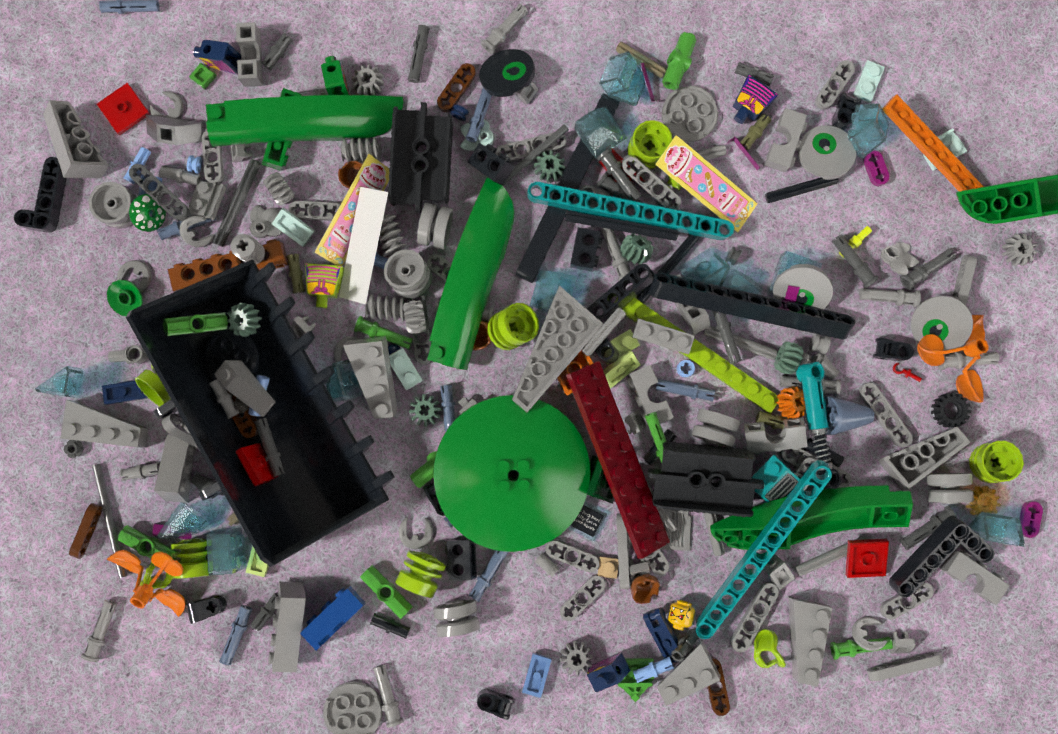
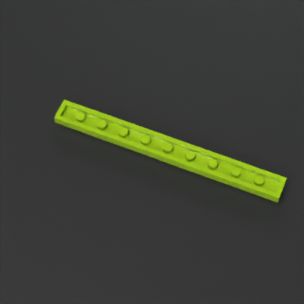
[614,297,779,414]

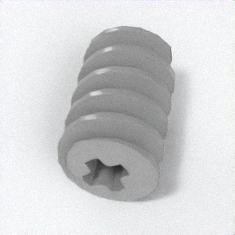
[341,138,382,162]
[379,214,406,257]
[231,234,265,264]
[365,294,405,322]

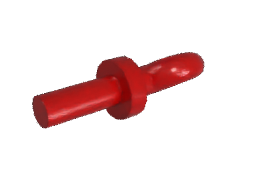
[893,363,922,382]

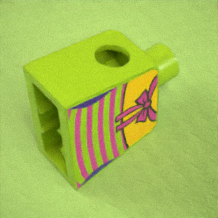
[305,263,344,308]

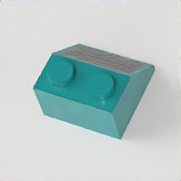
[751,455,800,502]

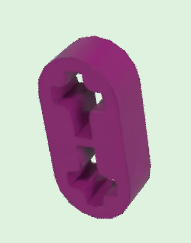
[863,150,890,187]
[1018,501,1043,538]

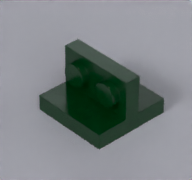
[586,455,614,504]

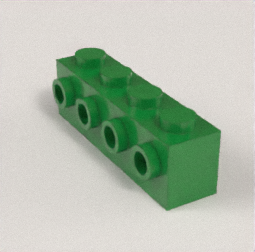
[261,88,302,171]

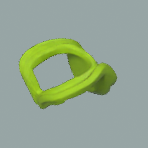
[140,562,173,589]
[754,629,786,668]

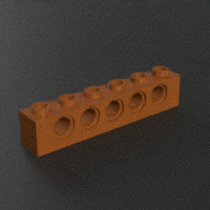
[168,239,289,292]

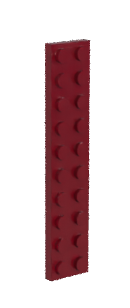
[566,361,670,559]

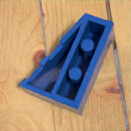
[300,586,366,651]

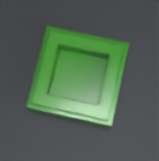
[189,63,217,89]

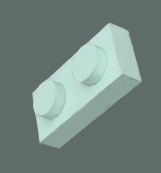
[852,60,885,103]
[272,208,315,247]
[389,347,423,390]

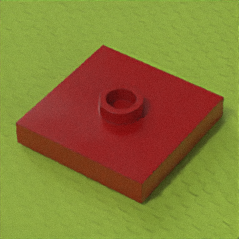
[97,83,150,135]
[236,443,278,486]
[845,538,889,578]

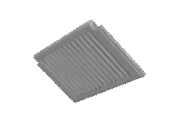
[628,509,692,551]

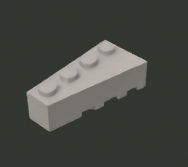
[43,100,109,178]
[60,400,148,448]

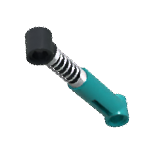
[796,362,841,490]

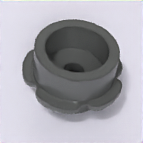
[64,440,84,458]

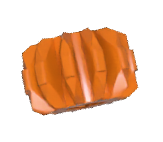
[776,386,806,419]

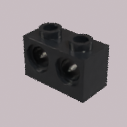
[468,143,515,186]
[570,227,603,272]
[445,539,477,580]

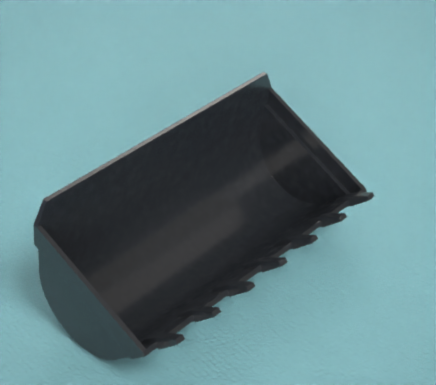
[126,260,395,567]

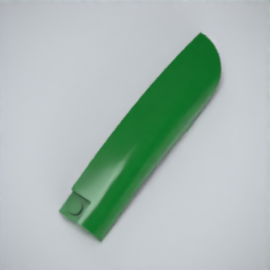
[206,95,403,147]
[956,175,1058,224]
[427,178,515,370]
[710,485,913,550]

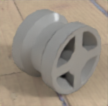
[809,334,831,354]

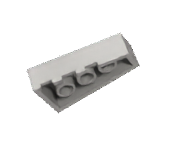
[343,336,398,419]
[878,427,970,491]
[268,581,306,672]
[788,597,832,687]

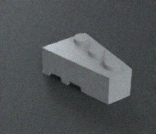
[154,435,197,503]
[657,640,721,706]

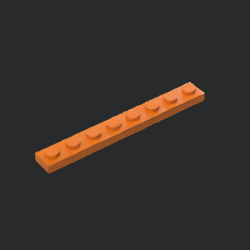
[882,94,984,191]

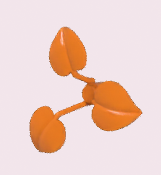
[917,315,988,403]
[107,550,186,617]

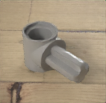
[108,345,148,364]

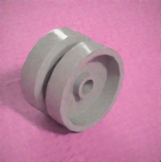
[89,182,137,229]
[417,203,453,249]
[384,250,432,299]
[691,409,741,448]
[927,473,974,504]
[433,599,480,637]

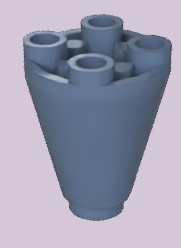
[824,396,874,435]

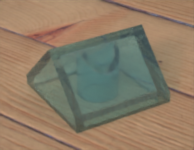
[35,366,86,398]
[969,512,1025,547]

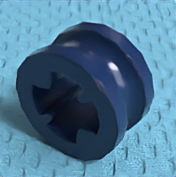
[450,104,469,122]

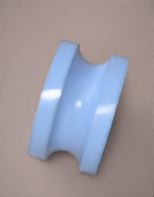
[187,155,202,173]
[677,360,695,377]

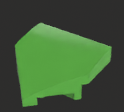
[616,658,654,702]

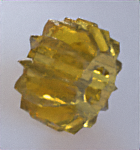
[965,485,1002,518]

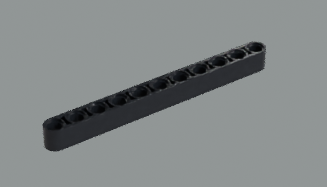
[515,93,620,283]
[649,273,856,340]

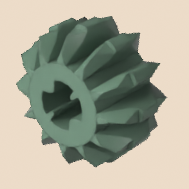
[534,150,566,183]
[620,233,654,265]
[226,303,262,337]
[774,341,804,375]
[409,394,442,427]

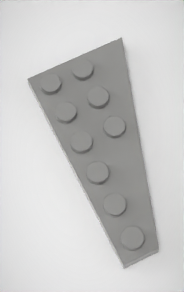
[512,286,603,413]

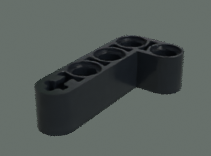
[14,157,67,233]

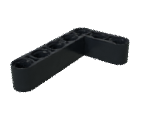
[587,264,655,363]
[889,516,995,598]

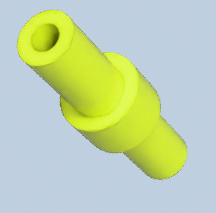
[839,226,872,258]

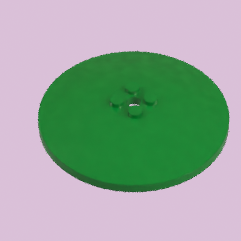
[434,395,590,552]

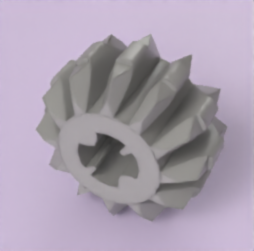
[352,64,384,96]
[263,172,294,206]
[1001,234,1037,266]
[403,300,427,334]
[560,641,593,676]

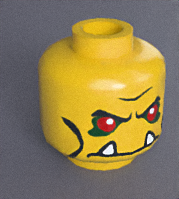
[668,600,695,631]

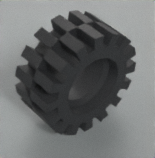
[931,393,971,428]

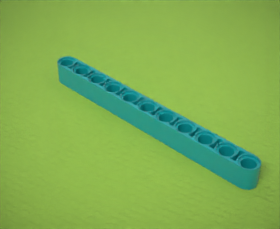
[527,182,734,241]
[696,460,832,639]

